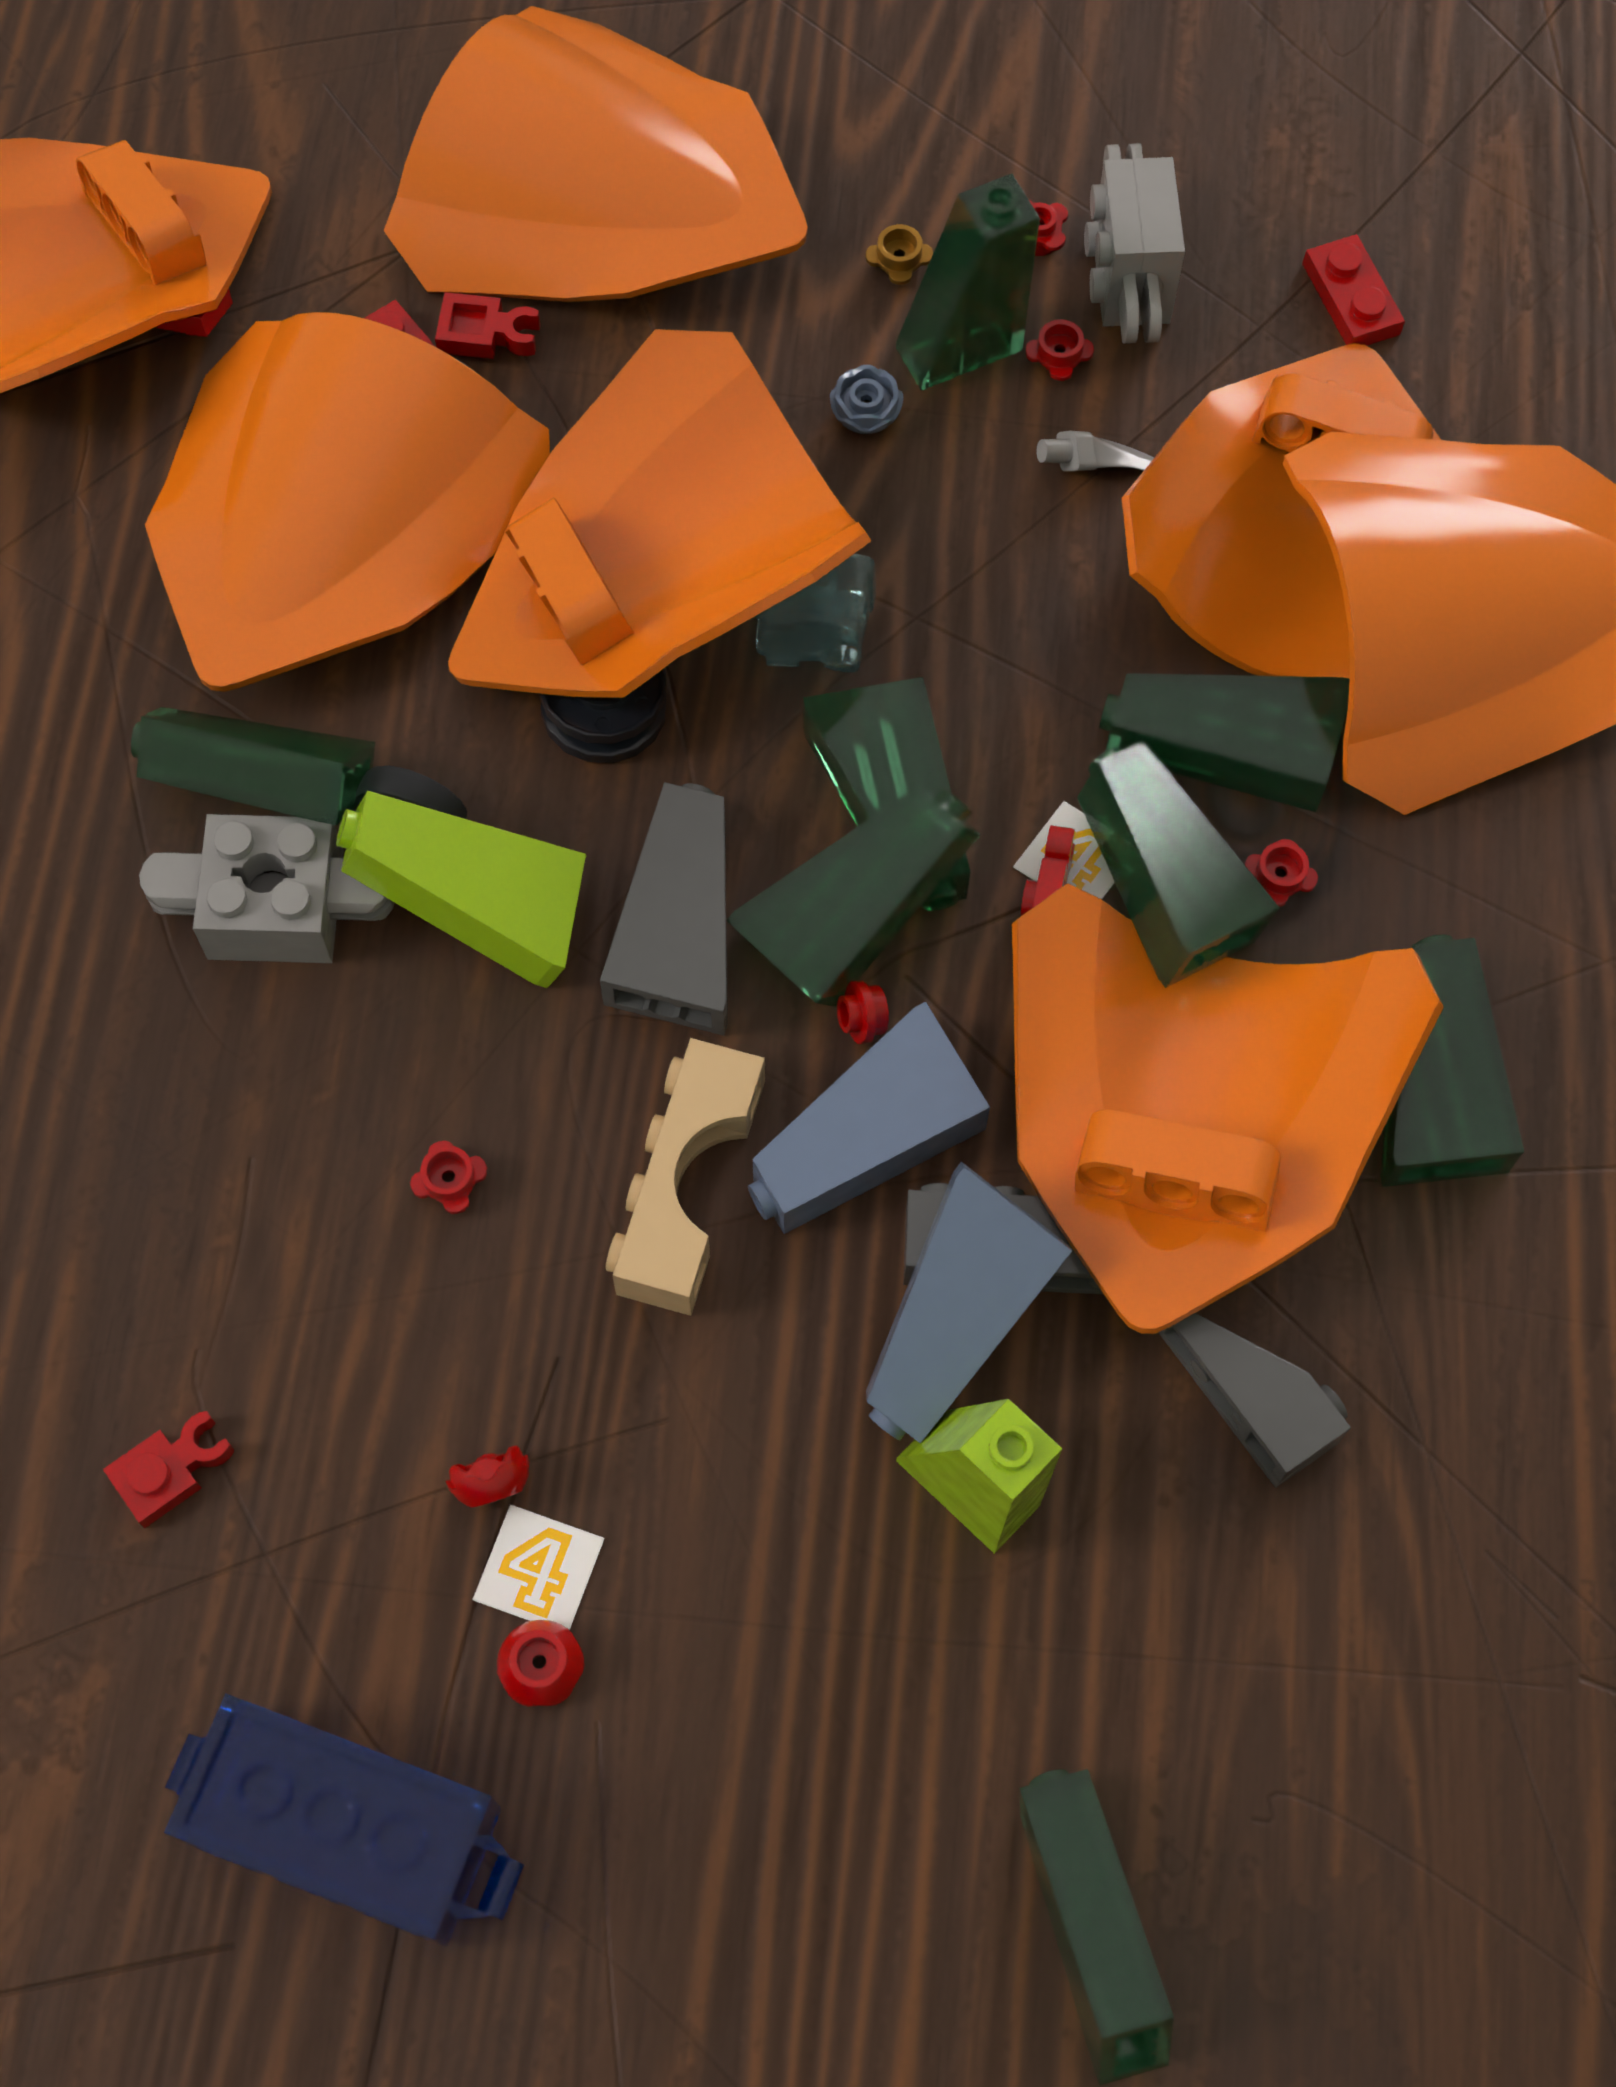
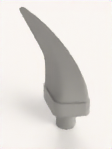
[1037,430,1154,471]

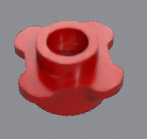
[1010,199,1068,256]
[1025,319,1094,381]
[1244,839,1318,907]
[410,1141,487,1214]

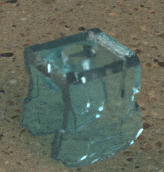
[754,554,876,673]

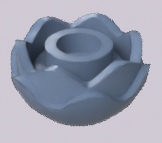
[830,365,903,434]

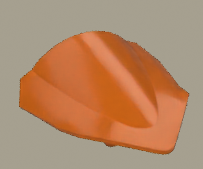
[384,6,808,302]
[0,137,272,393]
[145,312,550,692]
[448,329,871,698]
[1122,343,1441,694]
[1283,431,1616,815]
[1012,883,1444,1334]

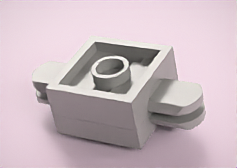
[1084,143,1185,344]
[139,814,395,963]

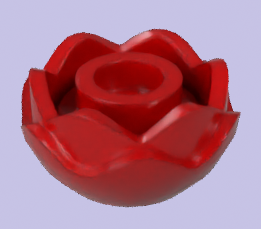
[445,1445,530,1508]
[497,1620,585,1707]

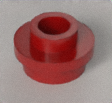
[837,980,889,1044]

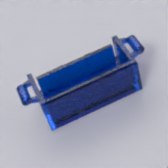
[164,1693,524,1947]

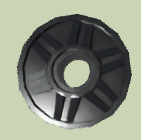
[539,669,666,763]

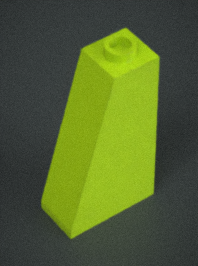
[336,790,586,988]
[896,1399,1062,1554]

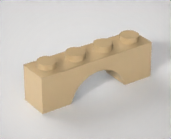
[606,1038,765,1316]

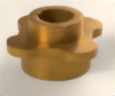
[866,224,933,285]

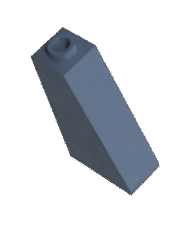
[748,1002,990,1234]
[866,1162,1072,1443]

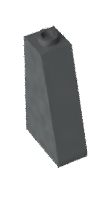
[600,782,728,1036]

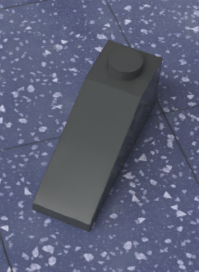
[1158,1313,1351,1488]

